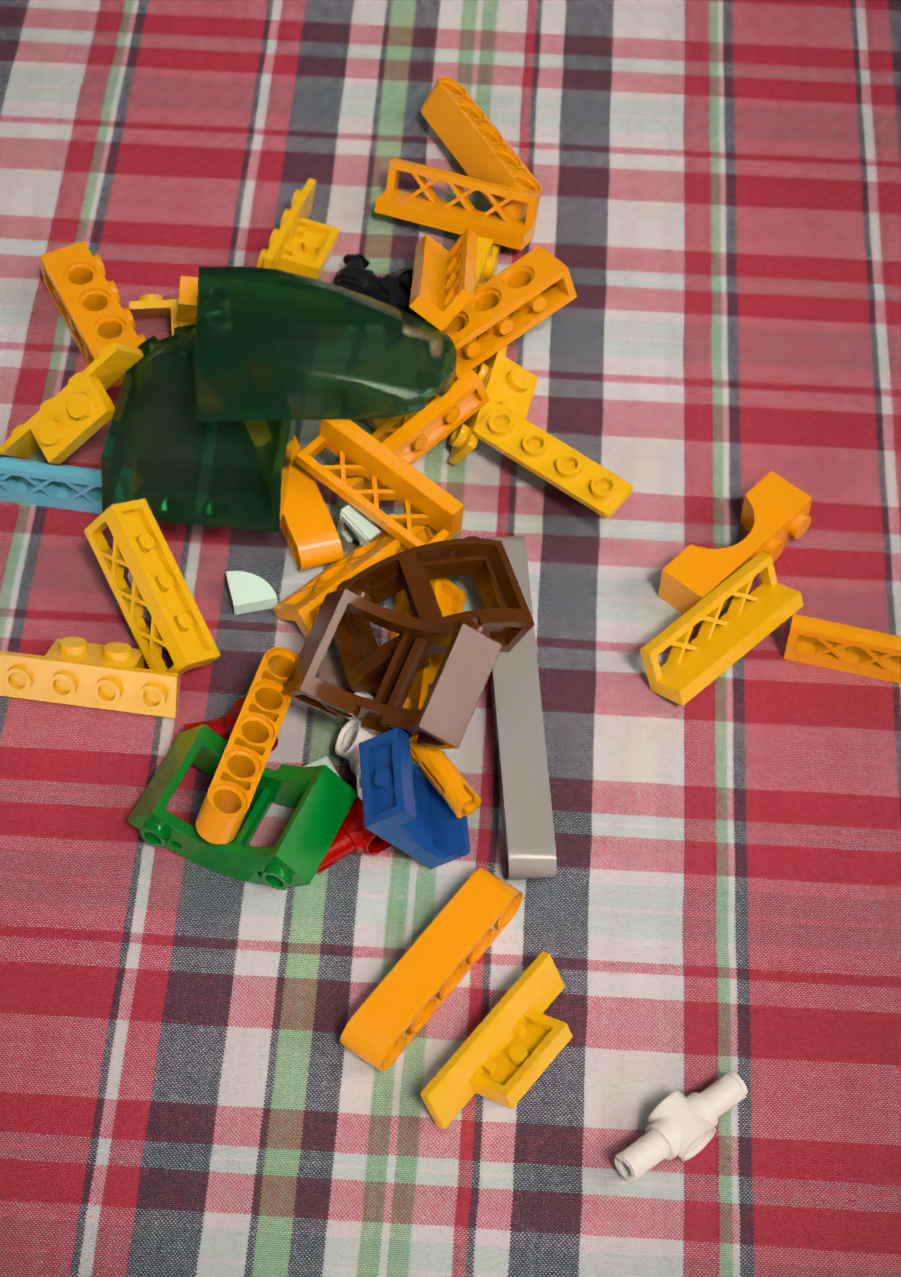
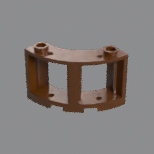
[333,536,535,694]
[282,587,502,749]

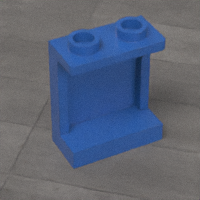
[359,727,470,869]

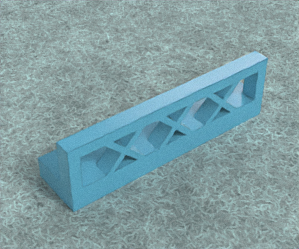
[0,456,137,514]

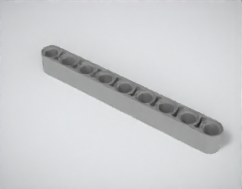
[481,536,557,880]

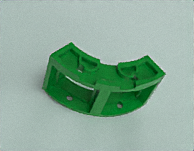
[127,724,357,890]

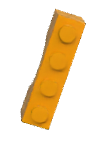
[658,470,812,625]

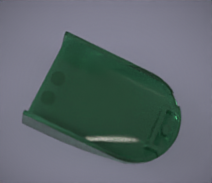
[194,266,457,421]
[101,323,300,532]

